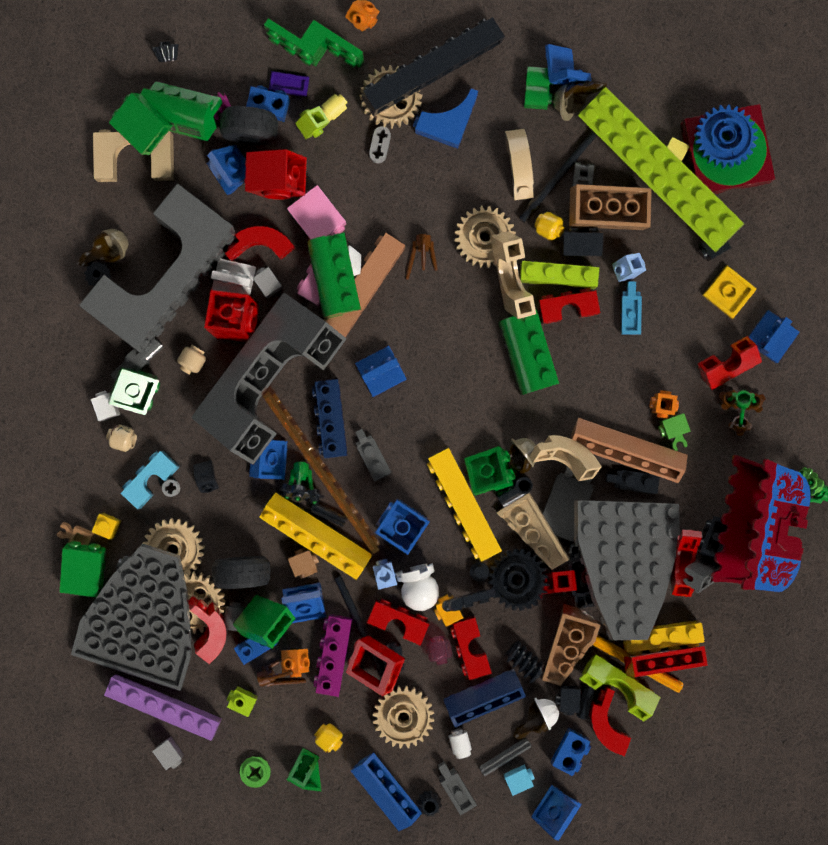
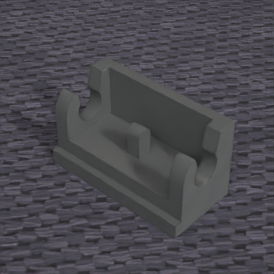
[683,556,720,593]

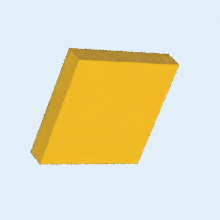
[702,265,756,319]

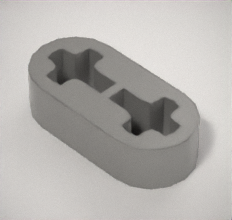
[369,126,391,163]

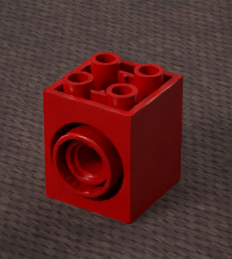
[244,149,307,200]
[204,290,259,342]

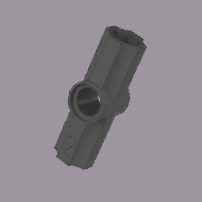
[110,337,164,381]

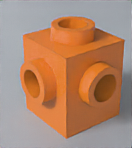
[345,0,380,32]
[650,390,679,419]
[281,649,310,677]

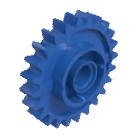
[694,105,758,169]

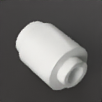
[448,728,472,759]

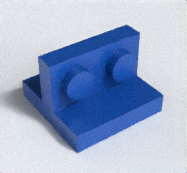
[206,145,246,195]
[748,310,799,363]
[355,346,407,397]
[249,440,288,479]
[281,583,327,623]
[531,785,582,841]

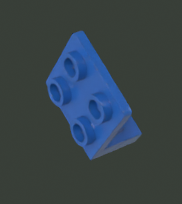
[545,44,591,86]

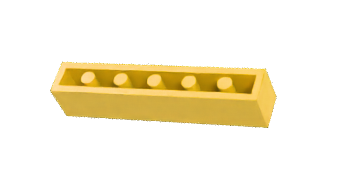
[427,448,502,562]
[259,493,372,580]

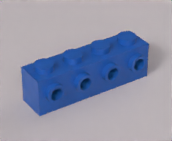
[351,753,422,831]

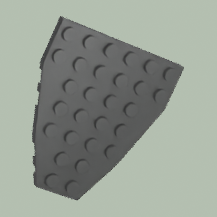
[574,500,680,640]
[71,544,192,691]

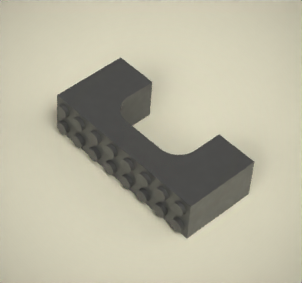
[79,184,236,353]
[191,293,347,465]

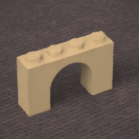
[93,129,174,182]
[490,231,536,319]

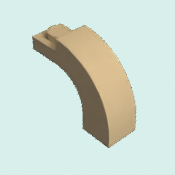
[505,129,534,200]
[529,435,602,481]

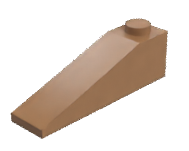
[542,604,601,686]

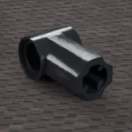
[496,477,533,508]

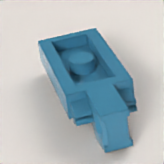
[621,281,642,335]

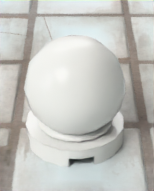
[396,563,439,611]

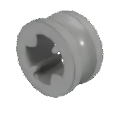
[162,480,180,497]

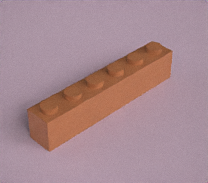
[324,233,405,337]
[571,418,688,483]

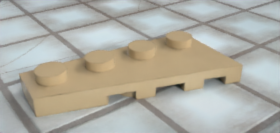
[497,493,570,570]

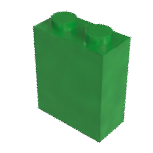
[109,93,173,155]
[60,541,106,597]
[233,595,296,649]

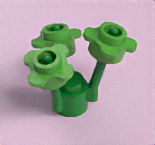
[799,467,828,504]

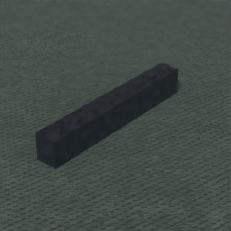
[361,17,505,117]

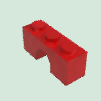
[538,288,600,324]
[697,336,762,390]
[367,598,429,646]
[450,616,492,680]

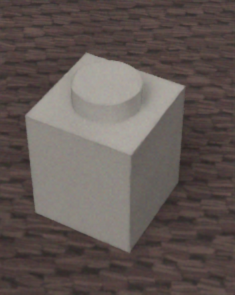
[253,267,283,299]
[152,736,184,770]

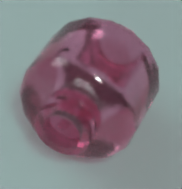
[426,636,453,666]

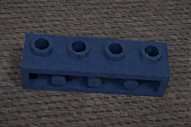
[312,379,348,458]
[443,669,526,727]

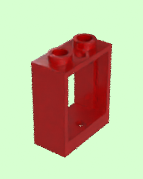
[346,635,405,696]

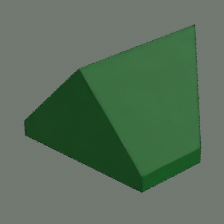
[287,748,321,792]

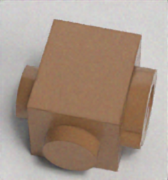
[288,547,319,579]

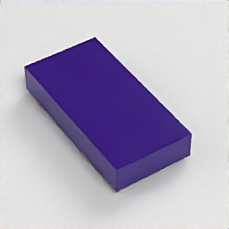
[269,71,310,97]

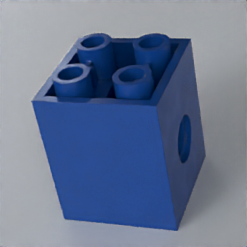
[375,498,430,555]

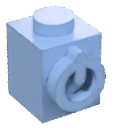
[612,253,646,282]
[373,559,397,590]

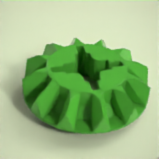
[240,756,271,788]

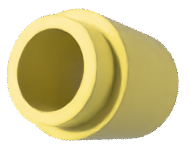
[321,94,347,121]

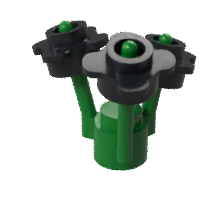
[278,462,324,504]

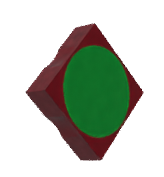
[680,104,775,194]

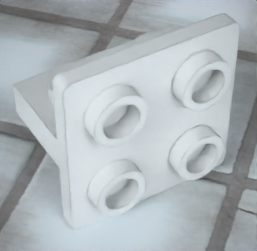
[211,259,256,295]

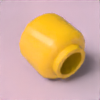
[535,212,564,240]
[314,723,343,753]

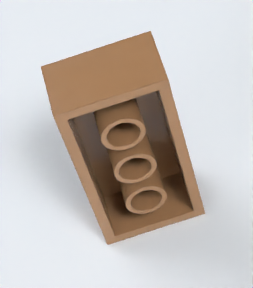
[569,184,651,230]

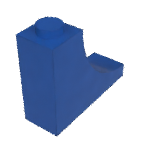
[413,89,478,149]

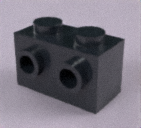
[563,227,603,256]
[698,516,727,561]

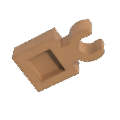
[57,522,94,545]

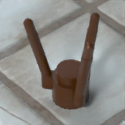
[405,234,438,280]
[257,658,306,687]

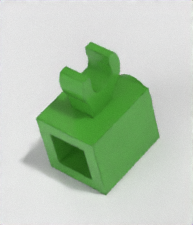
[658,413,691,451]

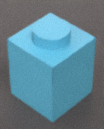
[504,764,535,796]

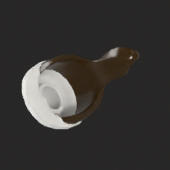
[513,698,559,739]

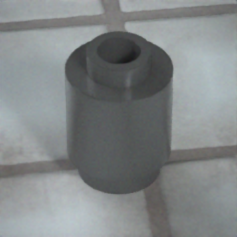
[224,602,244,631]

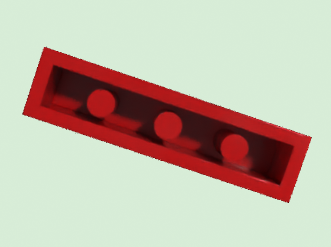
[624,646,708,677]

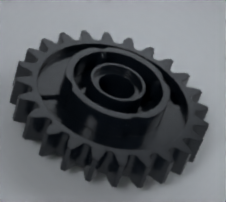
[488,549,550,611]

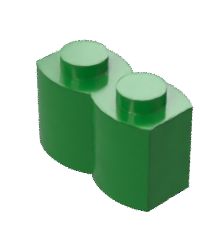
[524,67,553,110]

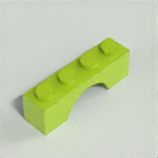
[520,261,599,289]
[579,655,661,722]

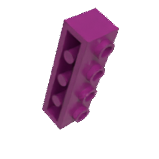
[313,614,352,697]

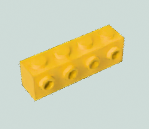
[623,620,704,655]

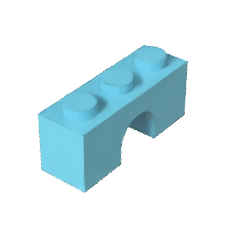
[121,451,180,509]

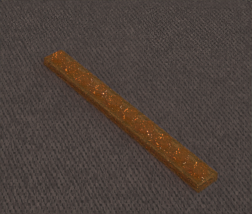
[263,392,381,554]

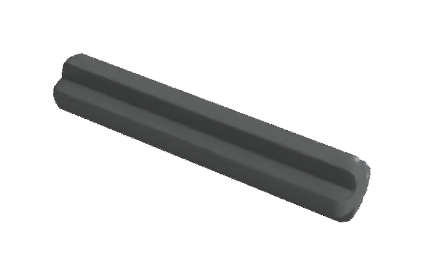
[479,738,531,776]

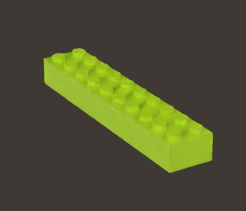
[578,87,744,252]

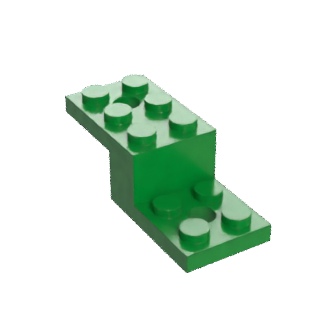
[264,18,364,68]

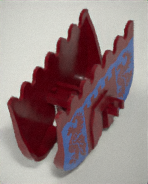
[711,455,811,592]

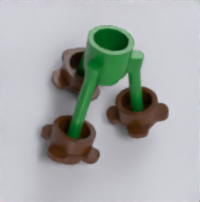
[719,390,766,436]

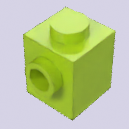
[295,106,330,139]
[226,687,258,717]

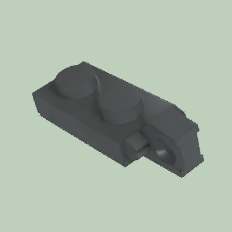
[355,429,392,482]
[438,761,477,815]

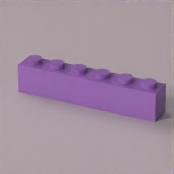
[104,674,222,741]

